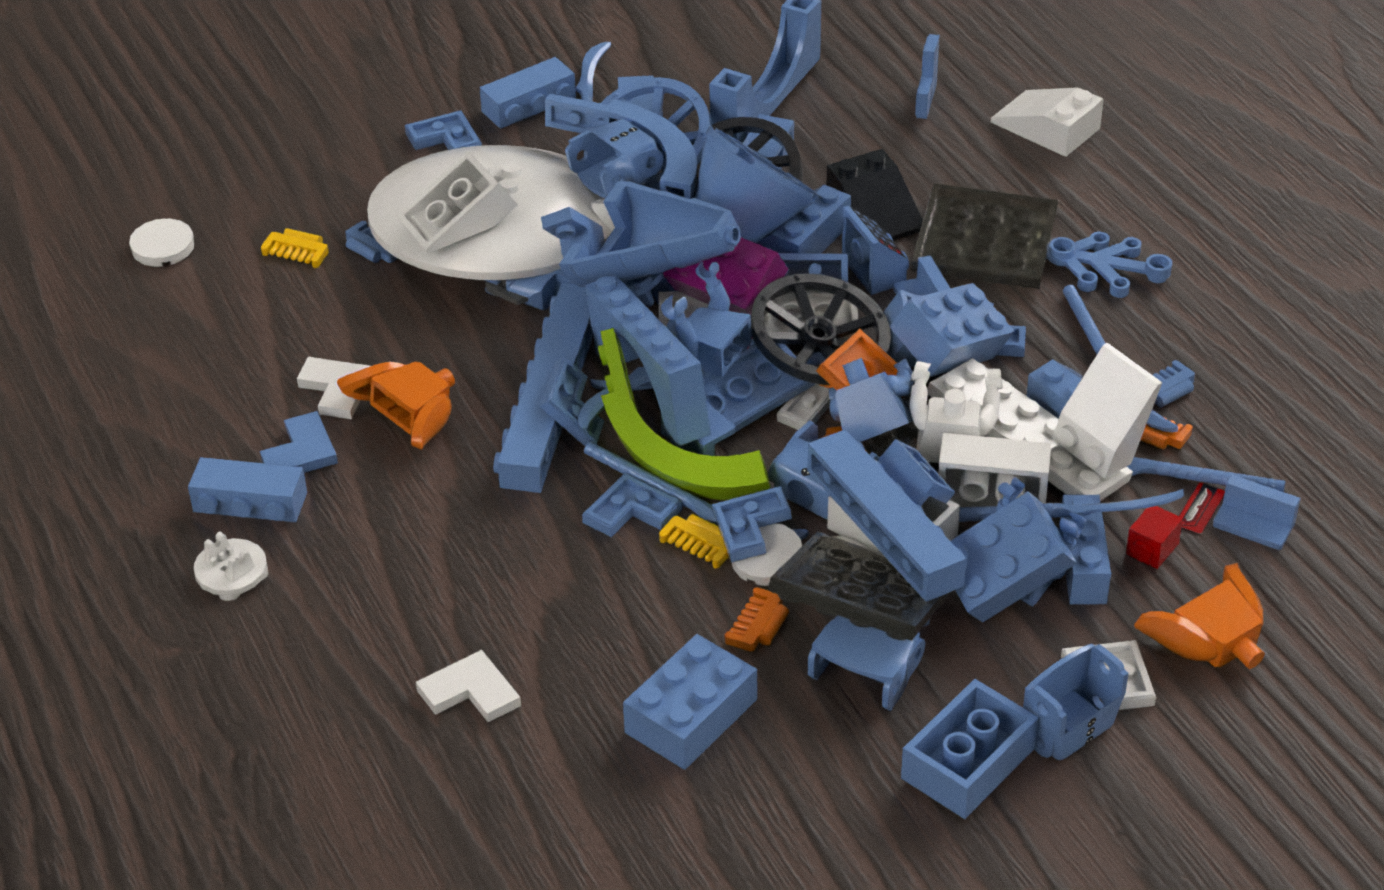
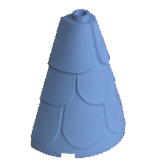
[559,181,741,287]

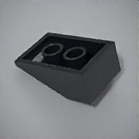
[826,149,926,241]

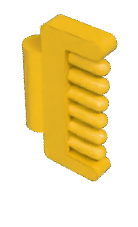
[261,228,329,268]
[659,514,729,568]

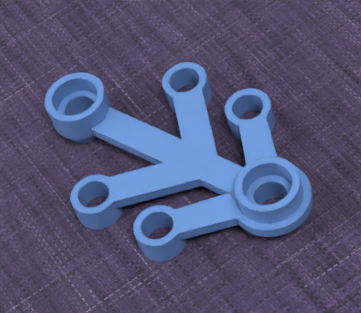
[1046,232,1172,298]

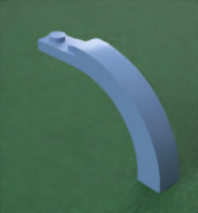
[545,93,697,199]

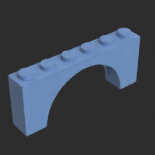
[709,0,821,143]
[585,275,711,446]

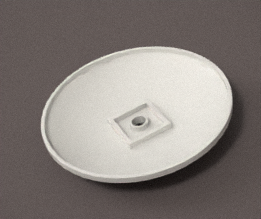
[367,145,612,280]

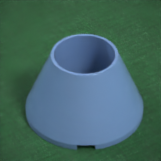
[695,126,819,243]

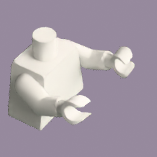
[909,361,1003,463]

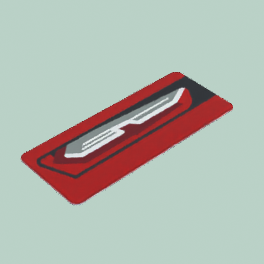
[1179,482,1225,534]

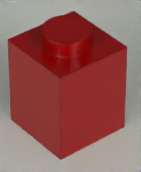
[1126,506,1183,569]

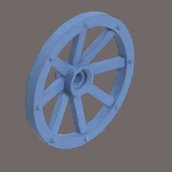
[601,77,712,190]

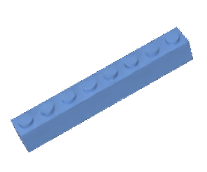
[493,283,593,493]

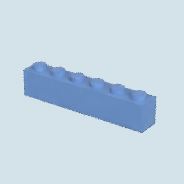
[807,429,967,602]

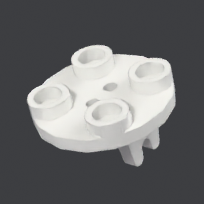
[194,532,268,601]

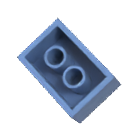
[889,283,1015,377]
[951,491,1077,622]
[623,634,757,770]
[901,679,1039,819]

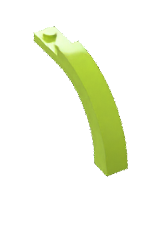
[598,328,771,500]

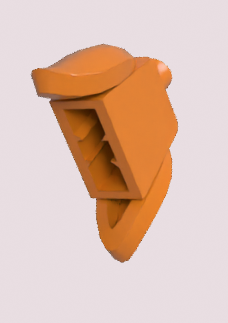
[337,362,455,450]
[1134,563,1265,669]

